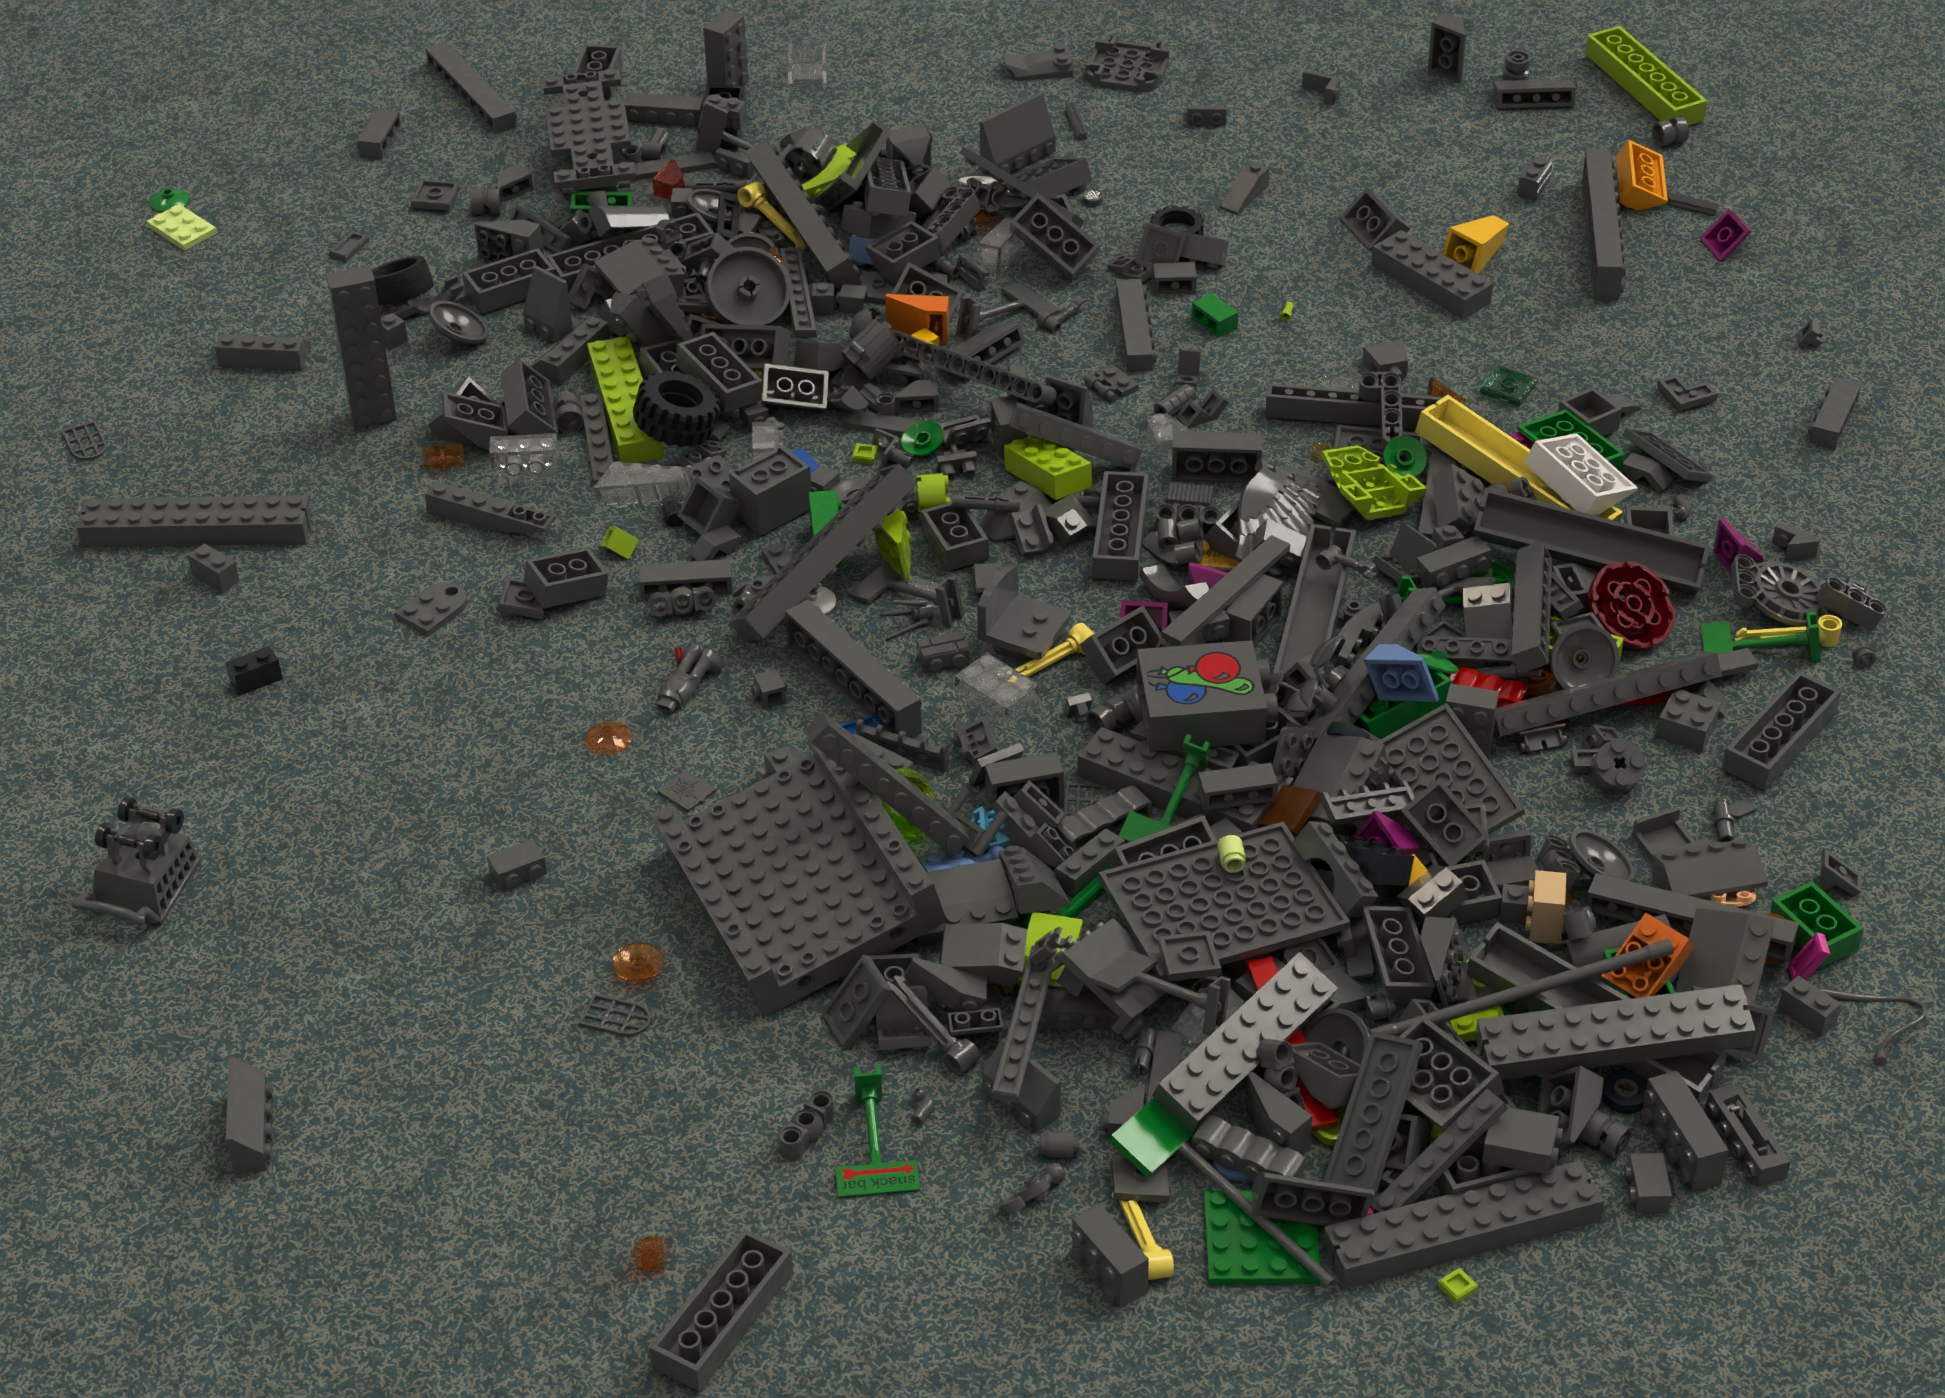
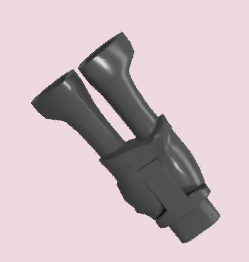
[656,644,723,714]

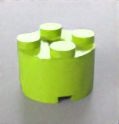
[916,473,951,520]

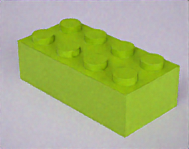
[1004,435,1092,500]

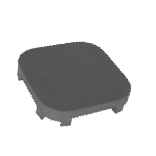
[1086,34,1169,92]

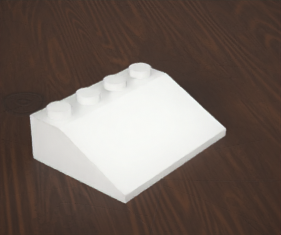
[1524,433,1638,516]

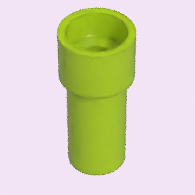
[1280,302,1294,322]

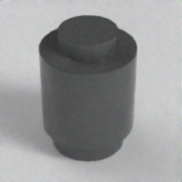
[1041,1131,1079,1158]

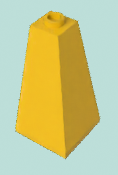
[1442,215,1509,274]

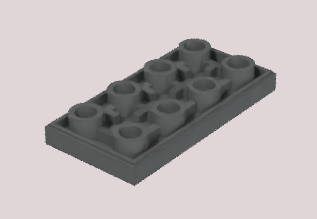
[1286,465,1357,528]

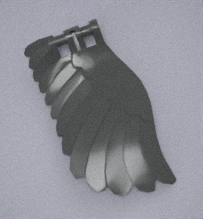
[1235,458,1321,577]

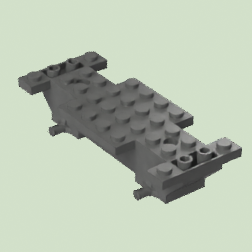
[542,69,636,196]

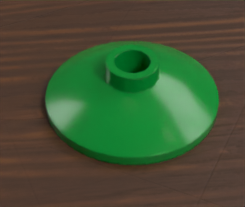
[149,189,189,212]
[901,421,944,456]
[1383,435,1427,477]
[1417,650,1459,674]

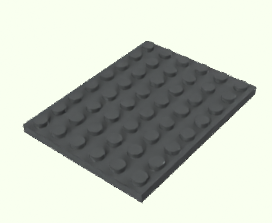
[1098,822,1350,981]

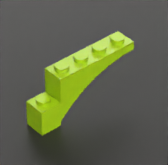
[802,142,861,204]

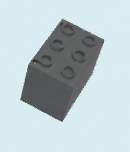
[729,445,811,536]

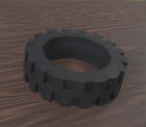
[1150,206,1204,236]

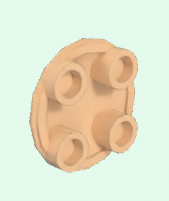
[1706,889,1756,907]

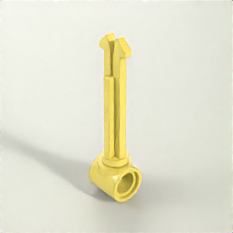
[737,182,807,251]
[1735,615,1842,647]
[1004,623,1094,686]
[1112,1191,1174,1280]

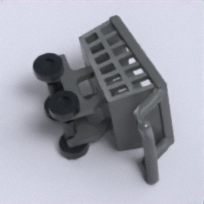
[72,797,201,925]

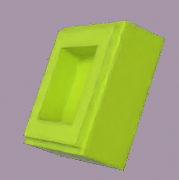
[852,443,878,464]
[1438,1267,1478,1304]

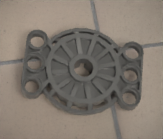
[1731,554,1846,627]

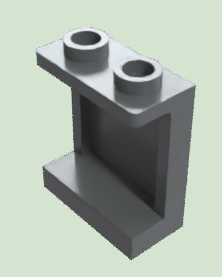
[1632,807,1709,863]

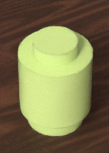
[1217,835,1246,873]

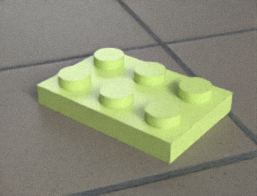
[147,204,217,251]

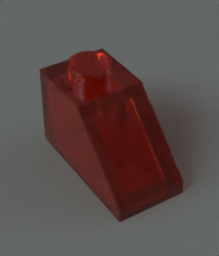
[652,159,685,200]

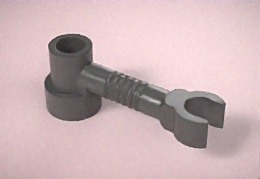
[1036,297,1086,333]
[1315,545,1376,579]

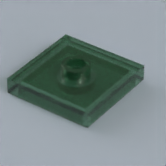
[1480,365,1538,407]

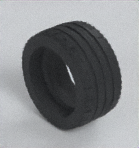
[371,255,434,306]

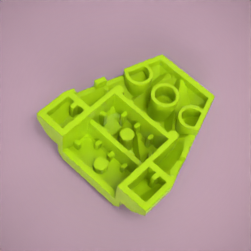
[1321,445,1427,520]

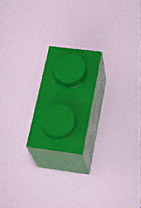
[1191,293,1239,338]

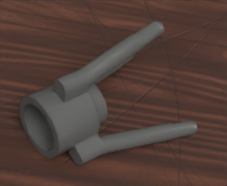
[881,600,933,640]

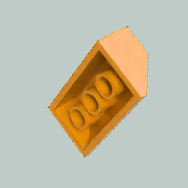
[1616,140,1668,211]

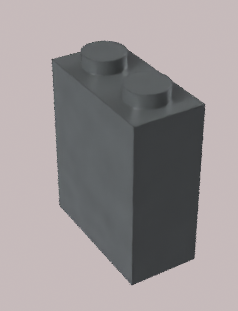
[1483,1107,1563,1175]

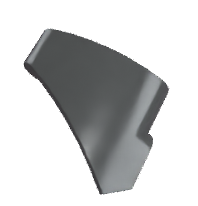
[1143,518,1203,566]

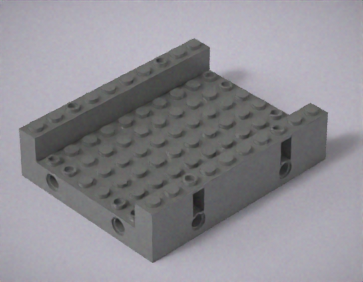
[651,734,947,1017]

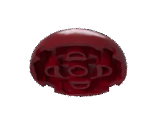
[1588,561,1675,650]

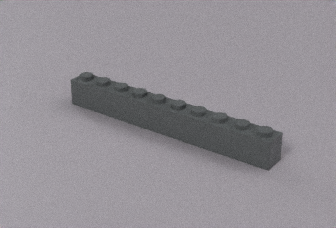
[1306,587,1446,752]
[1493,652,1722,736]

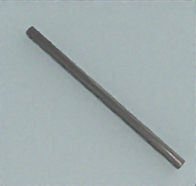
[1179,1143,1335,1288]

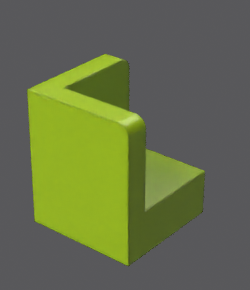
[600,526,639,559]

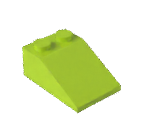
[873,508,912,581]
[1017,912,1083,989]

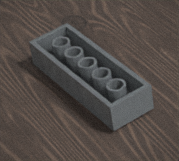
[1371,230,1493,320]
[1093,471,1149,581]
[1722,671,1841,791]
[649,1229,793,1392]

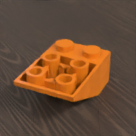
[885,294,949,345]
[1601,912,1693,998]

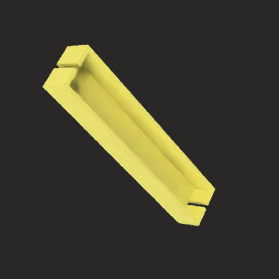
[1415,395,1623,522]

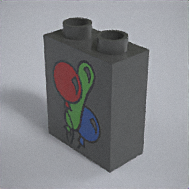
[1136,640,1278,752]

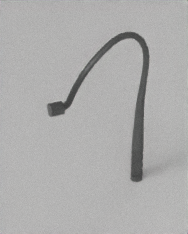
[1787,982,1927,1065]

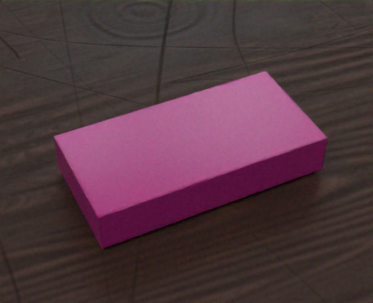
[1788,933,1830,980]

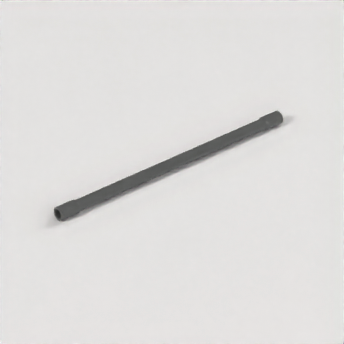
[1369,939,1674,1036]

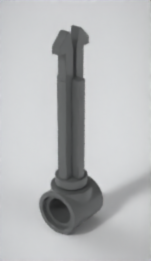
[887,976,980,1076]

